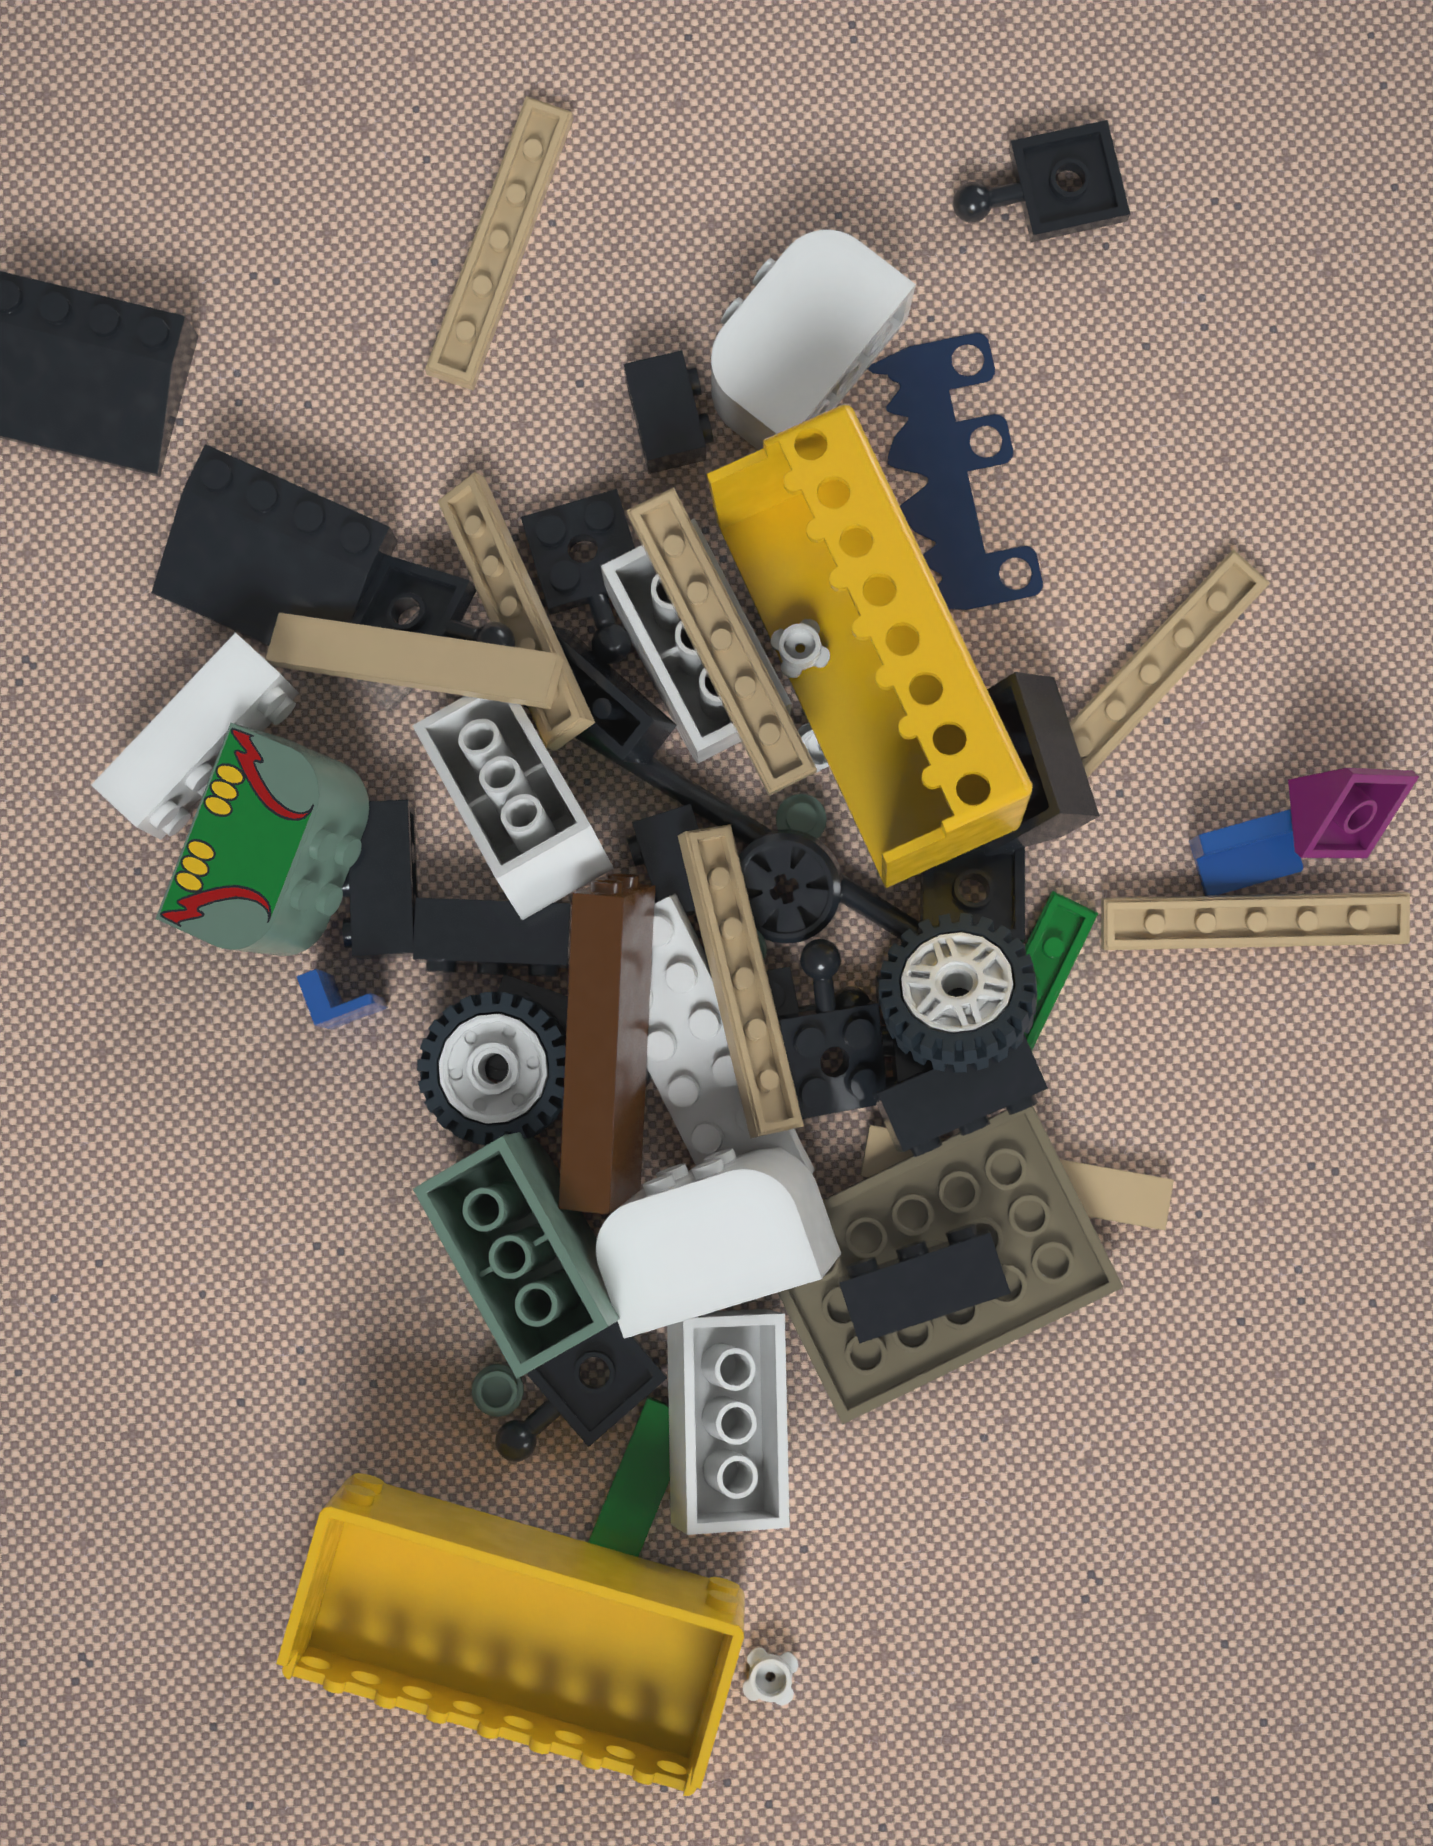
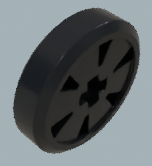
[738,829,843,944]

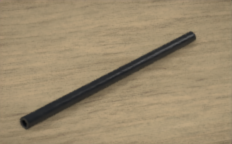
[522,705,920,940]

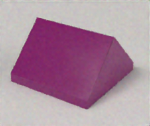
[1288,768,1419,859]

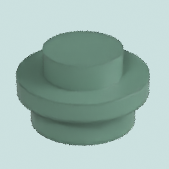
[776,794,827,839]
[472,1364,524,1417]

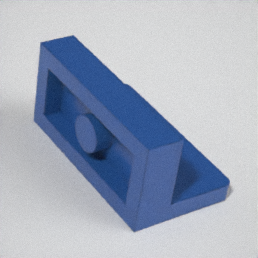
[1189,809,1304,896]
[296,969,388,1030]

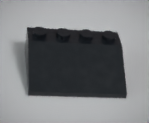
[0,271,199,477]
[151,444,398,646]

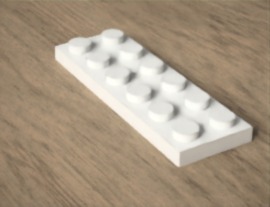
[647,894,815,1173]

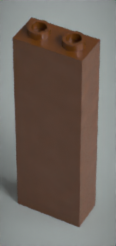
[559,873,655,1215]

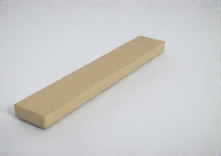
[425,96,574,391]
[438,472,595,751]
[626,487,817,796]
[1070,549,1270,778]
[265,613,564,709]
[678,824,804,1139]
[1101,892,1410,950]
[860,1125,1174,1231]

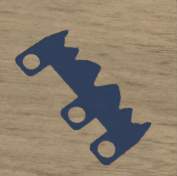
[867,333,1043,610]

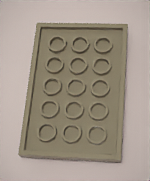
[778,1106,1123,1425]

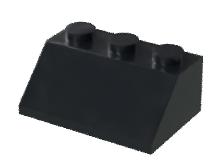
[982,672,1100,856]

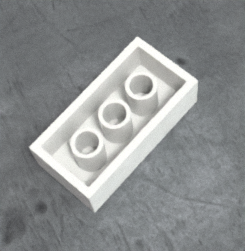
[91,632,299,840]
[667,1309,790,1535]

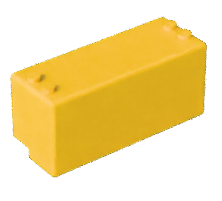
[707,404,1032,888]
[276,1473,745,1796]

